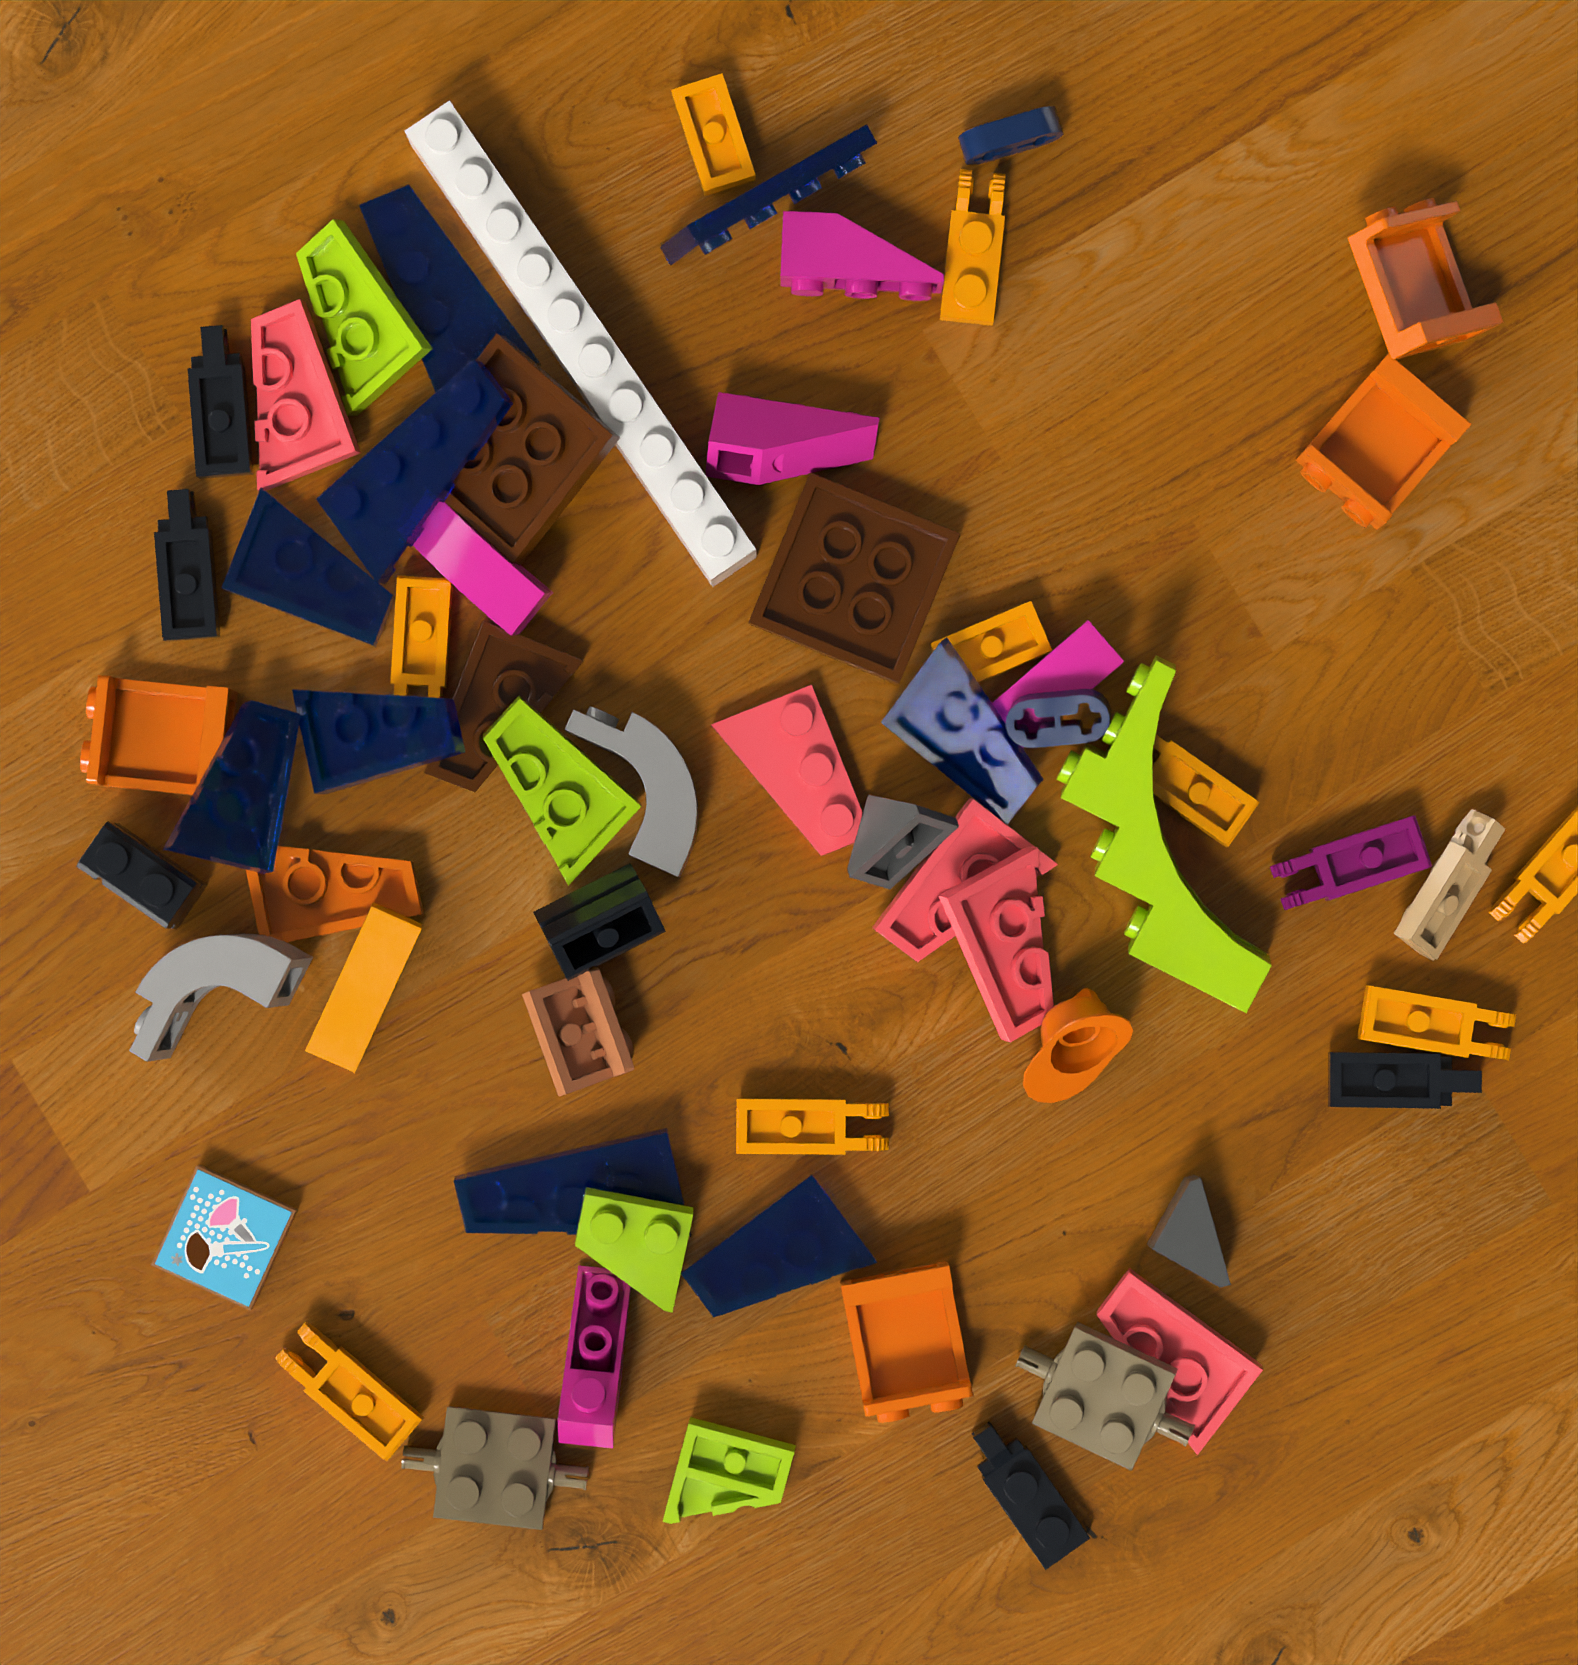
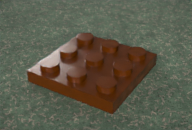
[399,333,621,565]
[748,472,961,686]

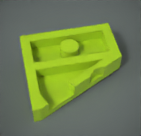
[575,1187,693,1313]
[662,1417,796,1524]

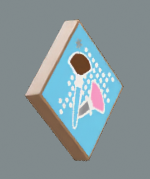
[151,1165,298,1310]

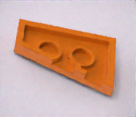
[240,841,424,943]

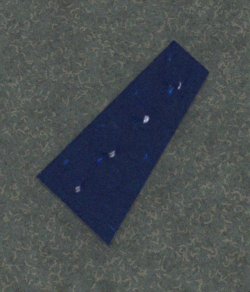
[660,124,877,266]
[359,185,541,405]
[316,359,513,584]
[454,1128,692,1237]

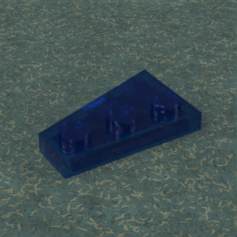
[222,488,395,647]
[881,637,1044,825]
[292,689,466,794]
[163,700,301,874]
[681,1174,878,1317]

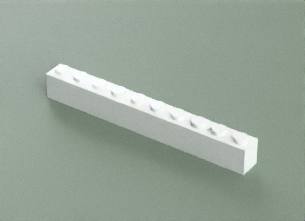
[405,100,757,587]

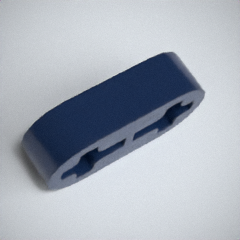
[958,106,1064,165]
[1006,689,1112,748]

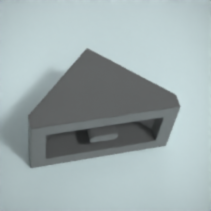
[847,795,959,889]
[1147,1175,1231,1288]

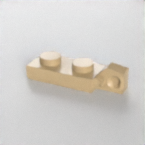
[1393,809,1505,961]

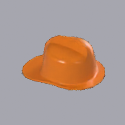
[1023,988,1133,1103]

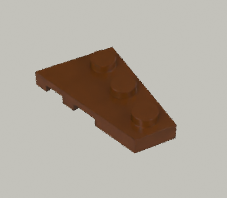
[424,621,584,792]

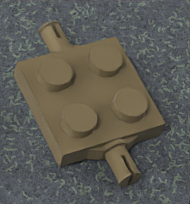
[1015,1322,1195,1471]
[401,1406,589,1530]

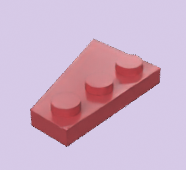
[251,299,361,492]
[711,685,863,856]
[872,798,1058,962]
[938,846,1054,1043]
[1097,1268,1263,1455]

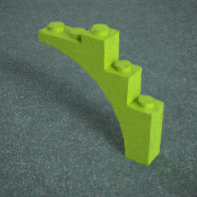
[1056,655,1272,1013]

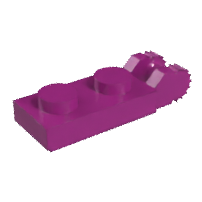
[1270,815,1432,910]

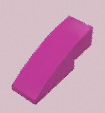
[399,490,553,636]
[961,620,1124,772]

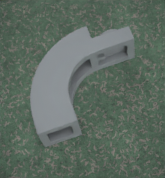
[564,706,698,878]
[129,933,313,1062]

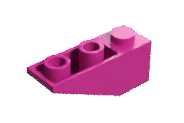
[780,211,944,301]
[705,392,879,485]
[558,1265,631,1448]

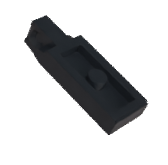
[187,325,253,479]
[154,489,220,642]
[1328,1052,1482,1109]
[972,1421,1090,1570]

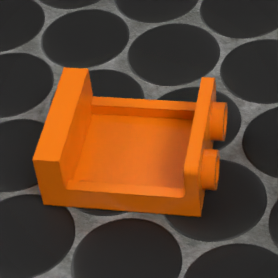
[1348,198,1504,361]
[1296,353,1471,530]
[80,675,238,799]
[840,1261,974,1423]

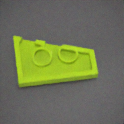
[296,219,433,416]
[483,695,642,886]

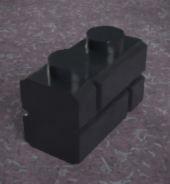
[76,821,208,929]
[533,863,666,981]

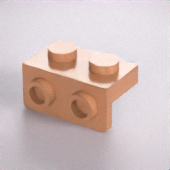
[522,967,634,1097]

